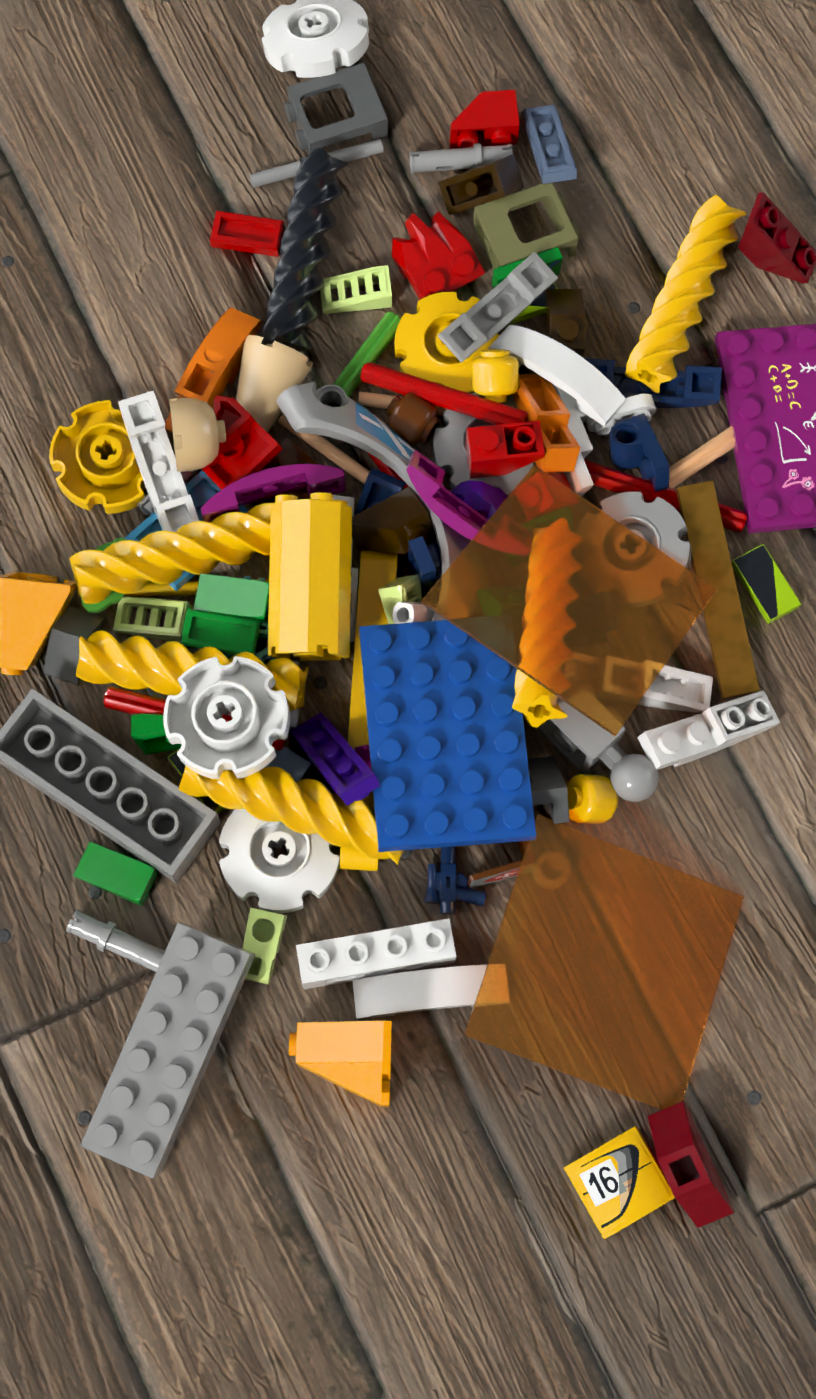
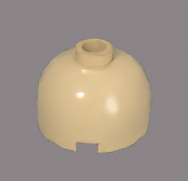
[169,398,226,472]

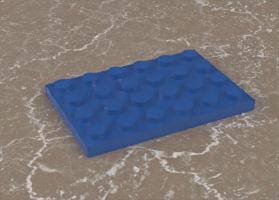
[359,616,536,852]

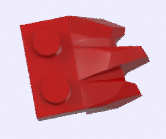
[392,211,485,300]
[202,395,282,490]

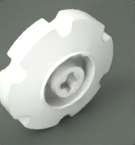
[262,0,369,78]
[163,656,290,780]
[219,809,340,913]

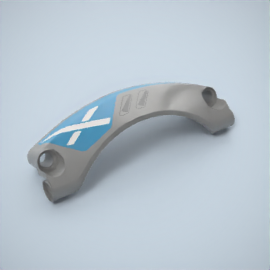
[276,381,490,621]

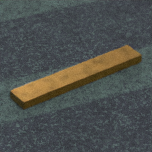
[676,480,760,700]

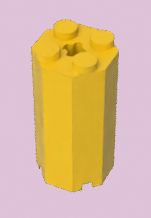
[268,492,352,661]

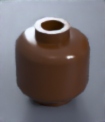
[386,392,441,445]

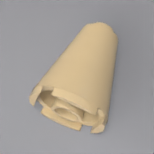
[236,335,313,433]

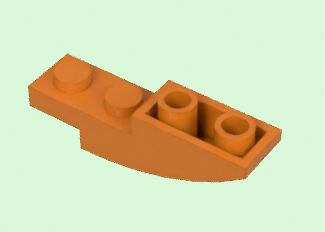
[165,307,262,434]

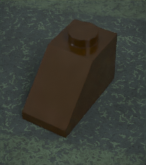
[438,154,524,215]
[546,289,586,357]
[352,487,436,554]

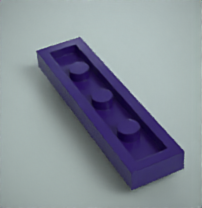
[290,712,381,806]

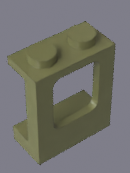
[473,183,580,270]

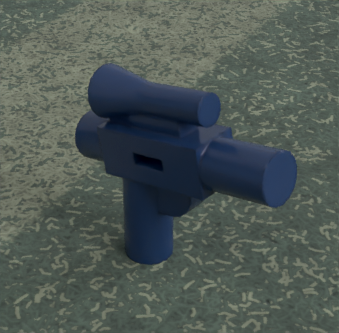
[424,846,486,915]

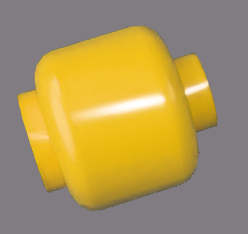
[472,349,519,403]
[566,774,619,824]

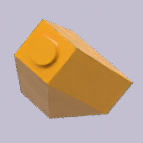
[0,571,77,675]
[289,1021,392,1108]

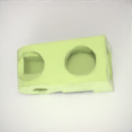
[243,908,287,985]

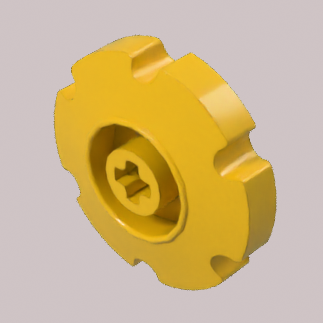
[394,292,500,394]
[49,400,146,514]

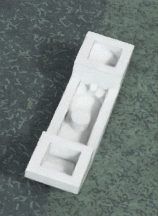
[489,325,626,427]
[118,391,199,532]
[352,964,510,1020]

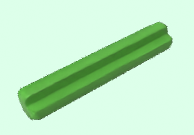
[333,312,401,397]

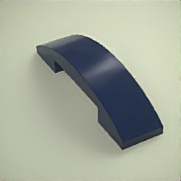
[584,358,722,408]

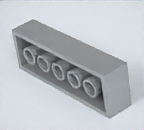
[0,689,221,884]
[80,923,256,1179]

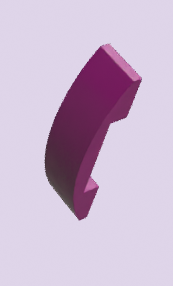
[406,450,533,557]
[201,464,345,522]

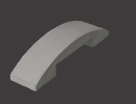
[438,252,558,363]

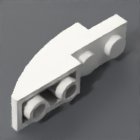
[637,690,780,770]

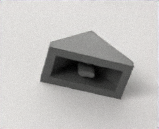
[43,606,106,686]

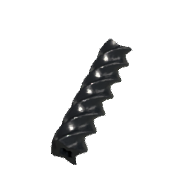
[261,148,348,352]

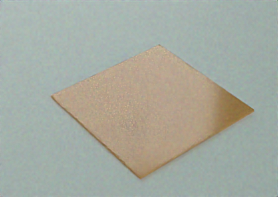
[421,465,717,736]
[464,815,744,1110]

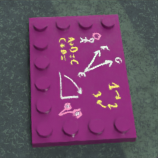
[714,324,816,534]

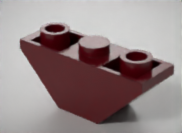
[738,192,816,284]
[648,1100,735,1228]

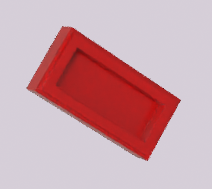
[210,210,285,257]

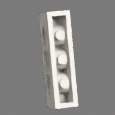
[296,919,456,989]

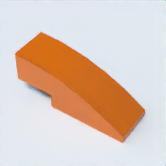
[513,374,581,473]

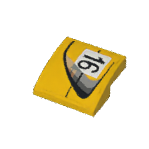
[564,1126,675,1239]

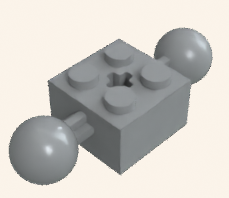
[515,651,659,802]

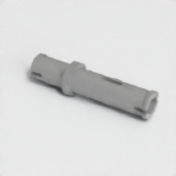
[409,143,513,174]
[66,909,165,972]

